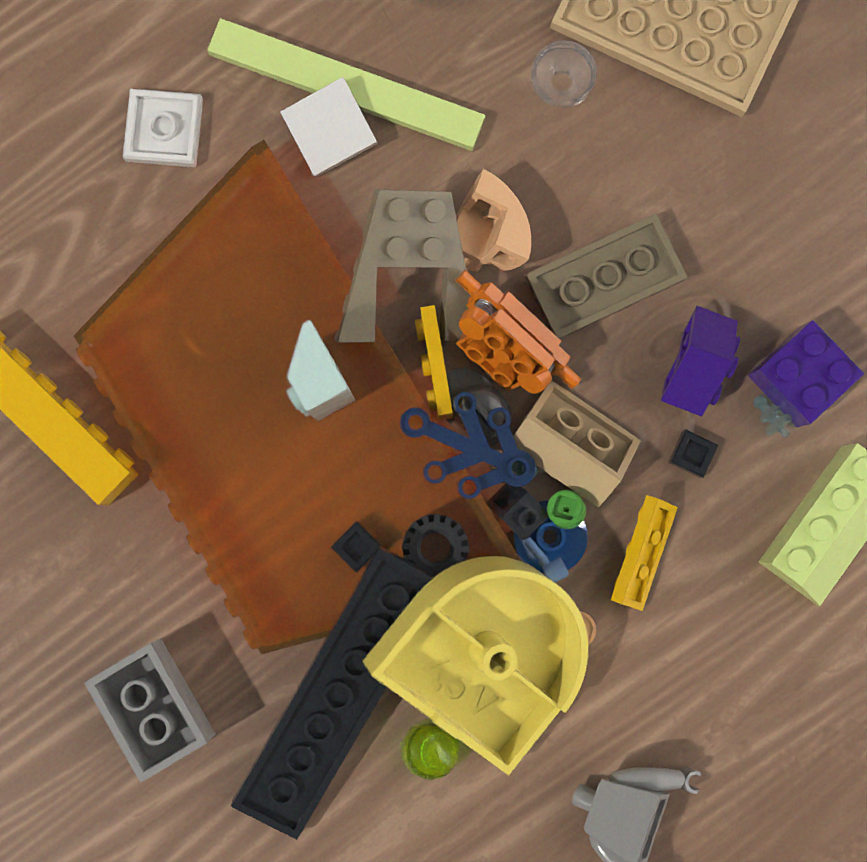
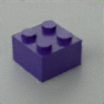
[747,320,864,427]

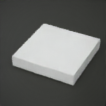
[281,77,378,177]
[123,89,203,167]

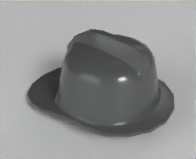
[446,368,513,446]

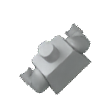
[572,767,701,862]

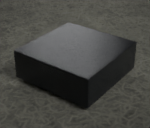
[668,429,718,478]
[331,521,383,573]

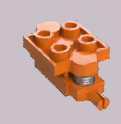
[455,269,581,394]

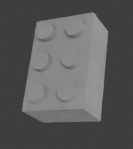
[84,638,216,783]

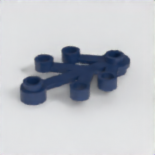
[399,392,536,499]

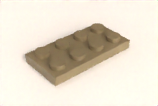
[525,213,688,339]

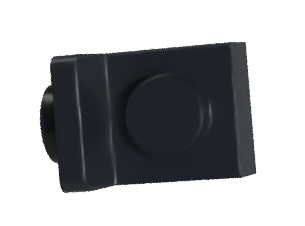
[485,483,548,540]

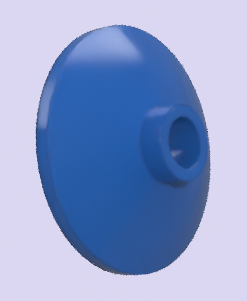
[514,500,588,573]

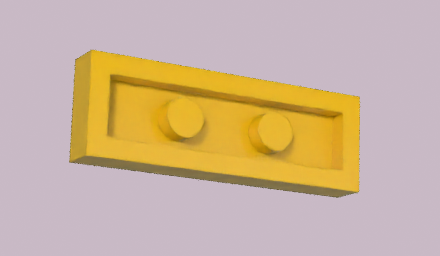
[415,305,453,421]
[611,495,678,611]

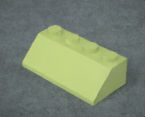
[759,443,867,606]

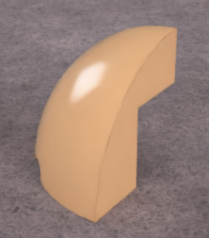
[456,169,531,272]

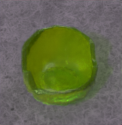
[400,721,459,780]

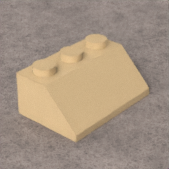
[513,380,641,508]

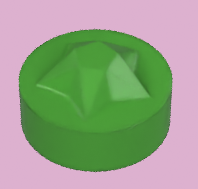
[547,490,586,529]

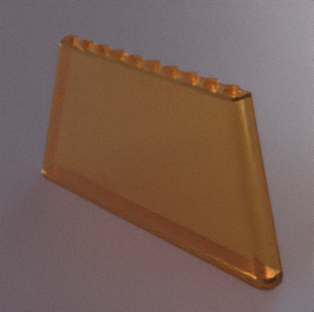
[74,140,521,655]

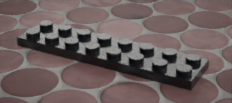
[231,545,435,840]

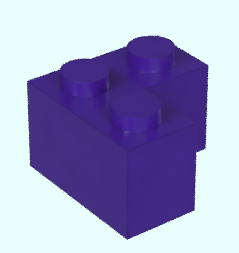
[661,306,740,417]

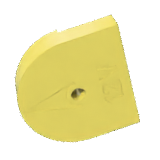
[363,556,588,775]

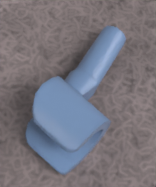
[524,537,568,582]

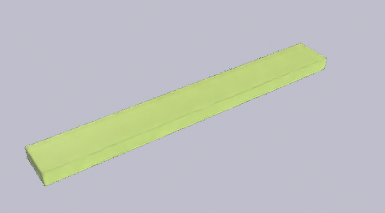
[207,18,485,152]

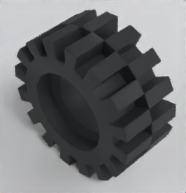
[402,514,469,576]

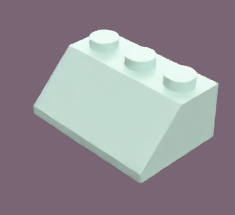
[286,320,356,421]

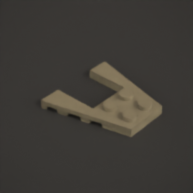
[335,189,471,343]

